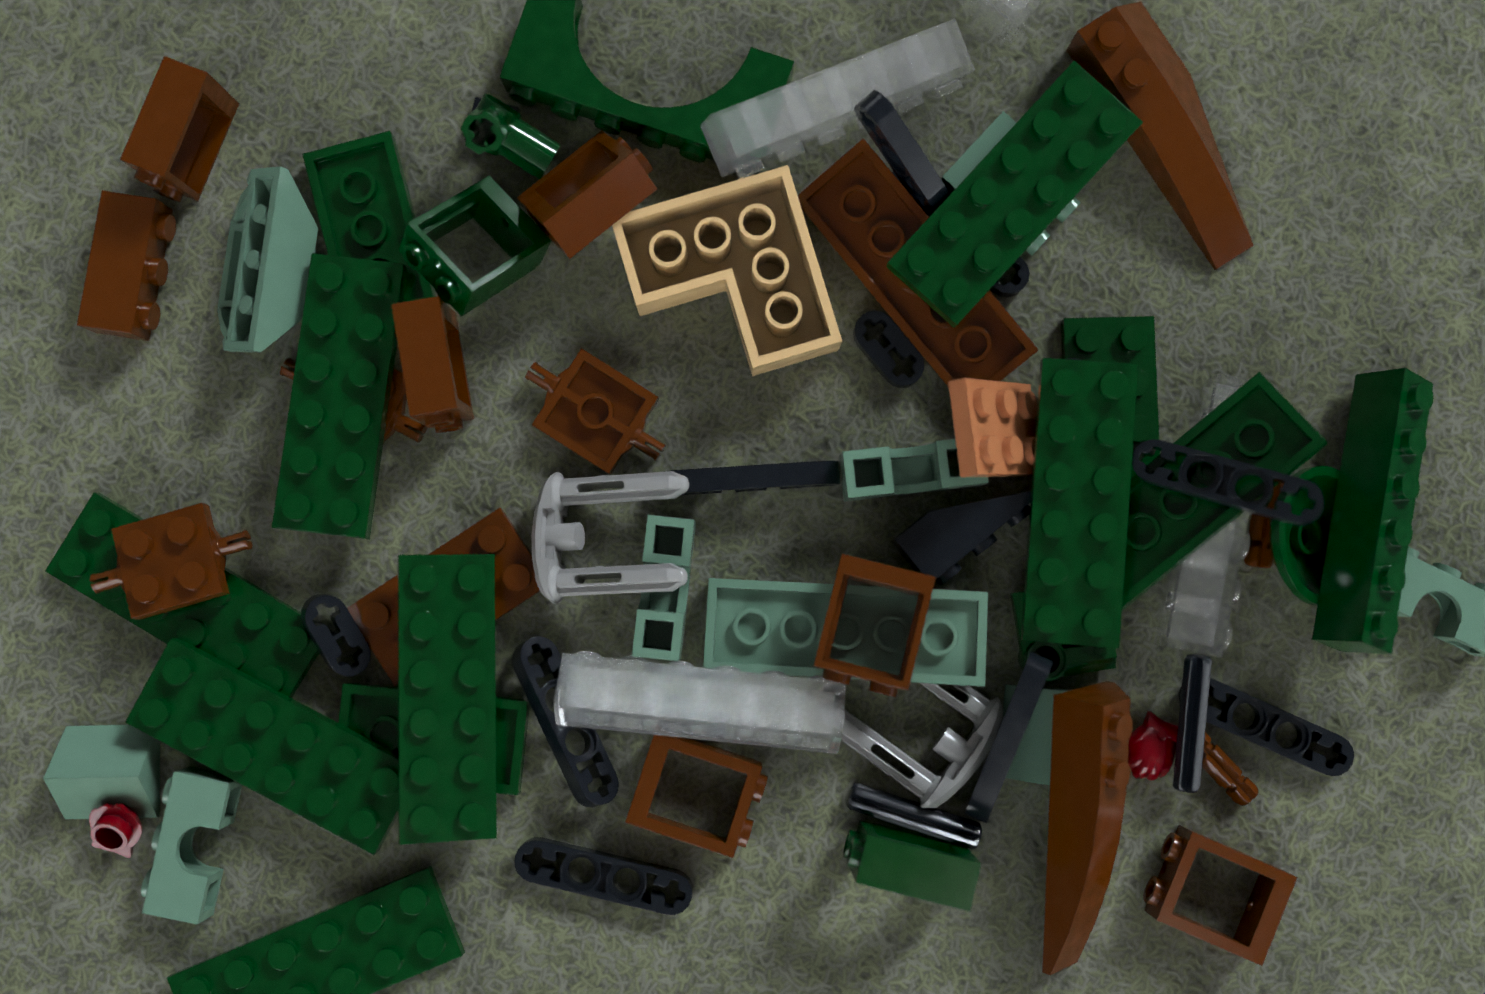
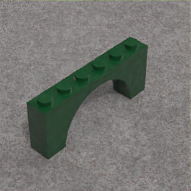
[500,0,794,177]

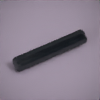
[1173,654,1212,793]
[847,783,982,849]

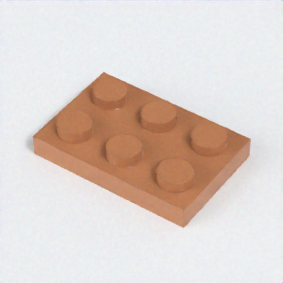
[948,378,1037,477]

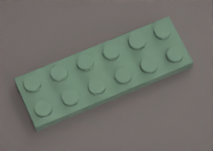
[703,578,988,687]

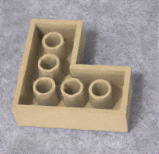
[612,165,842,376]

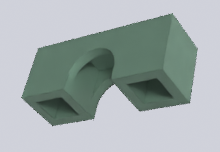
[839,439,989,502]
[632,515,696,661]
[1398,546,1485,657]
[141,767,242,925]

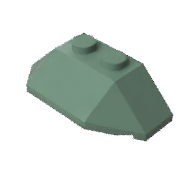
[217,166,318,353]

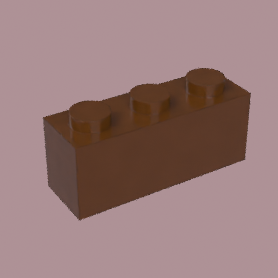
[77,190,176,341]

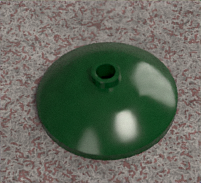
[1269,466,1340,606]

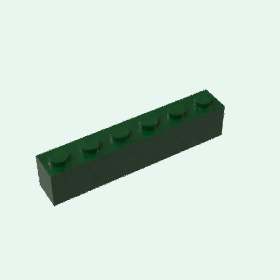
[1312,368,1433,654]

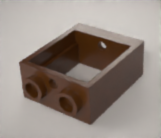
[120,56,239,203]
[517,130,657,259]
[391,296,474,433]
[814,554,936,698]
[625,728,768,858]
[1143,825,1298,966]

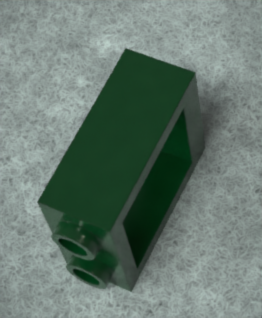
[399,175,552,317]
[843,820,982,912]

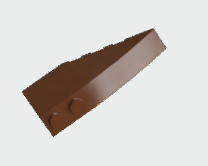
[1066,1,1254,270]
[1042,681,1133,975]

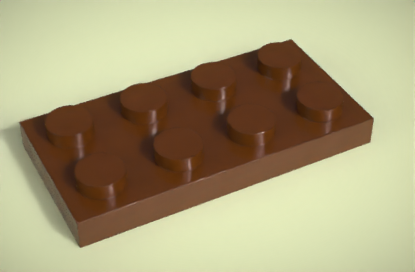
[347,508,540,686]

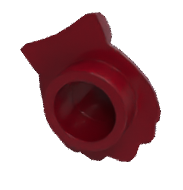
[1128,711,1178,780]
[89,804,143,858]

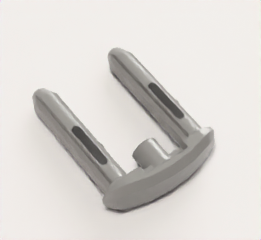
[531,471,689,604]
[818,683,1003,808]

